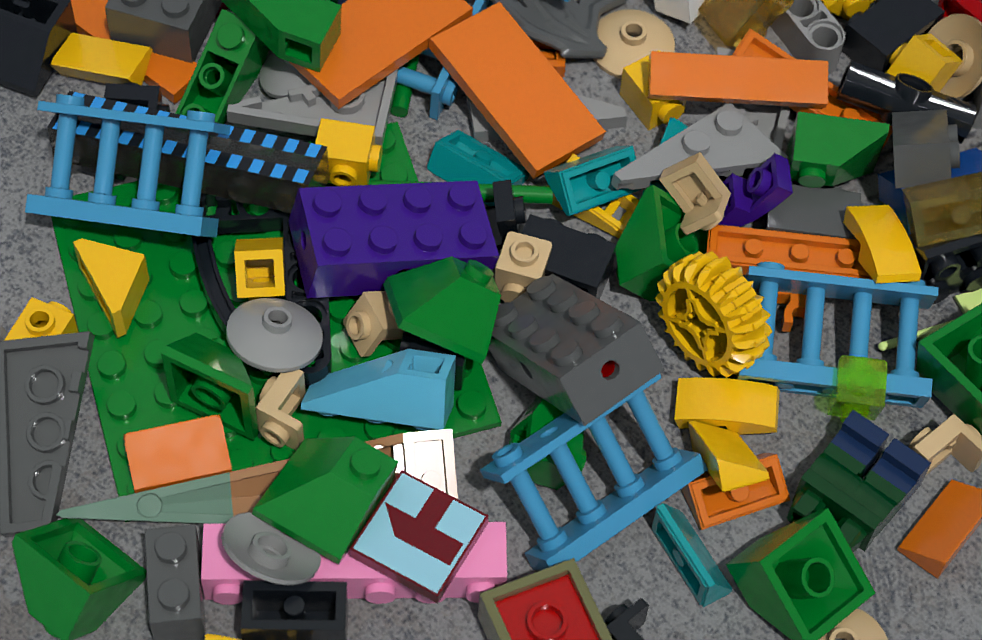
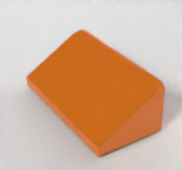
[123,414,232,493]
[681,453,790,530]
[897,479,982,579]

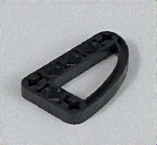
[192,183,332,386]

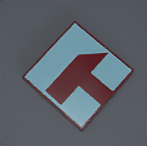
[349,470,489,604]

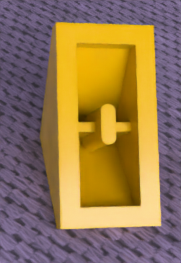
[73,238,150,338]

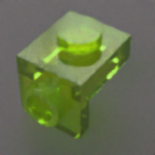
[828,355,888,423]

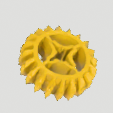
[655,251,773,378]

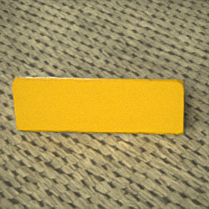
[51,32,153,85]
[688,421,769,492]

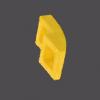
[843,205,921,283]
[674,377,780,435]

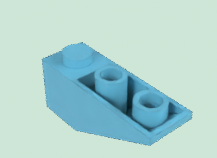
[301,349,456,430]

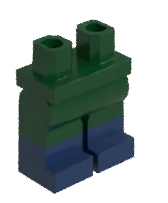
[787,410,931,552]

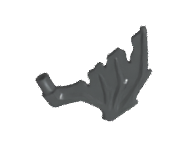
[490,0,627,59]

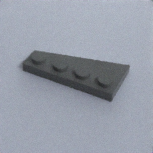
[0,331,95,537]

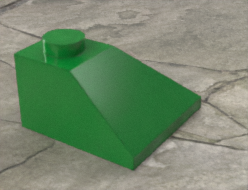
[786,111,889,188]
[616,185,708,301]
[383,256,501,364]
[161,333,259,441]
[252,437,399,565]
[726,508,875,640]
[12,518,147,640]

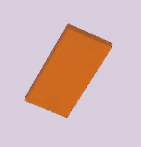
[288,0,473,109]
[428,2,606,179]

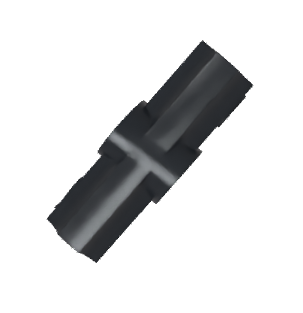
[836,61,977,144]

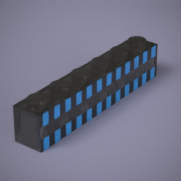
[47,91,330,213]

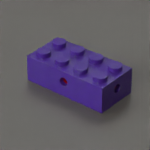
[288,181,499,298]

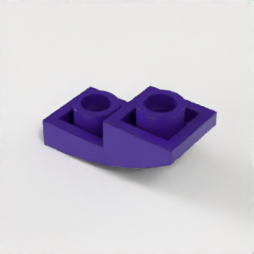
[718,153,793,227]

